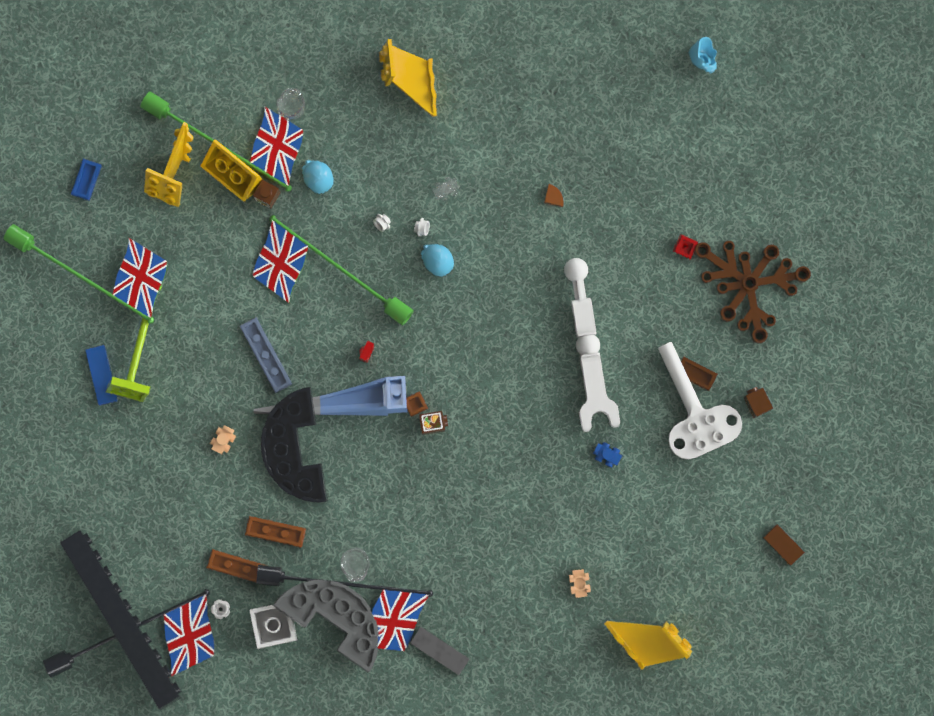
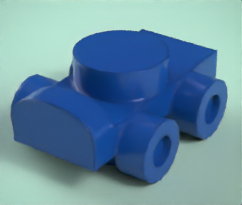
[593,442,622,468]

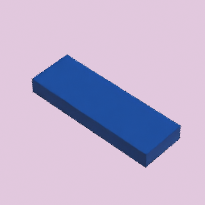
[85,345,118,406]

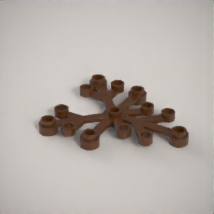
[695,241,811,344]

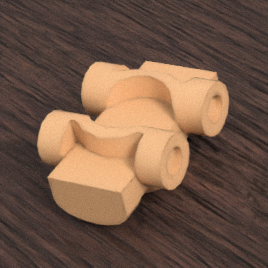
[210,425,236,454]
[569,569,591,598]

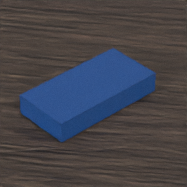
[71,159,102,201]

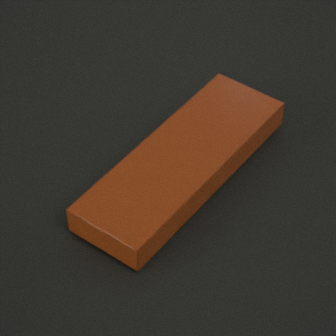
[245,516,306,548]
[207,549,267,582]

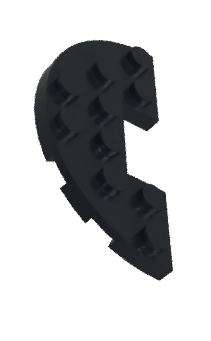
[261,387,327,502]

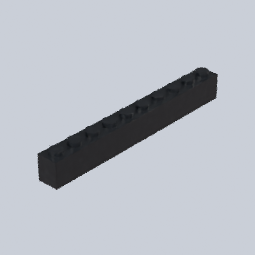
[60,530,182,711]

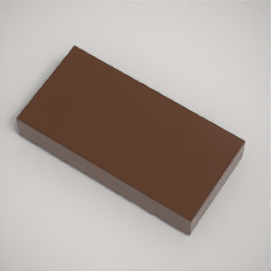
[681,357,718,391]
[763,524,805,566]

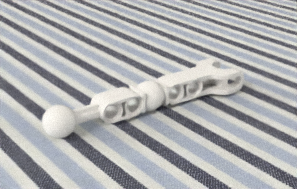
[564,258,620,432]

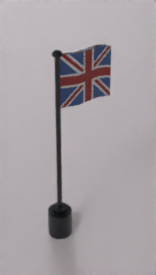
[256,565,433,651]
[43,589,214,678]

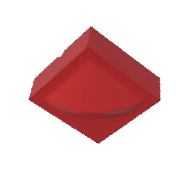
[673,234,698,259]
[359,341,375,363]

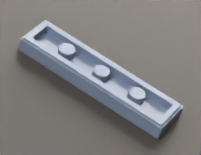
[240,317,292,393]

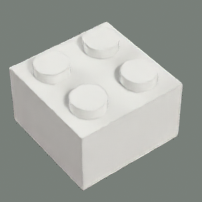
[250,605,297,649]

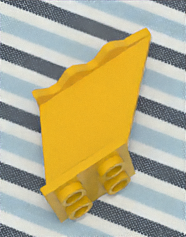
[379,39,437,117]
[144,122,193,207]
[604,621,692,670]

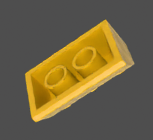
[200,140,263,202]

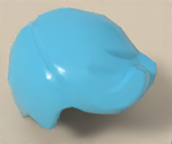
[689,37,717,73]
[302,160,334,194]
[421,244,454,277]

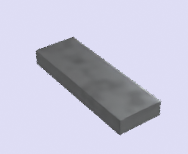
[410,627,469,675]

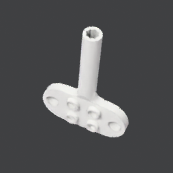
[658,342,742,459]

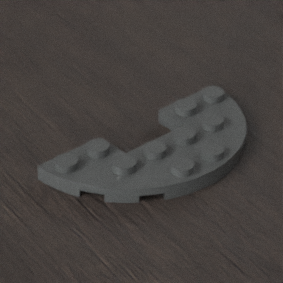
[272,580,379,673]

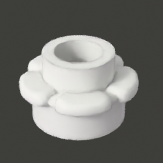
[373,214,391,232]
[414,218,430,237]
[211,600,230,619]

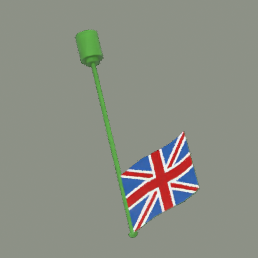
[140,91,303,191]
[253,215,414,326]
[4,224,167,324]

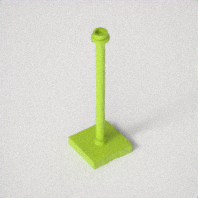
[106,286,162,402]

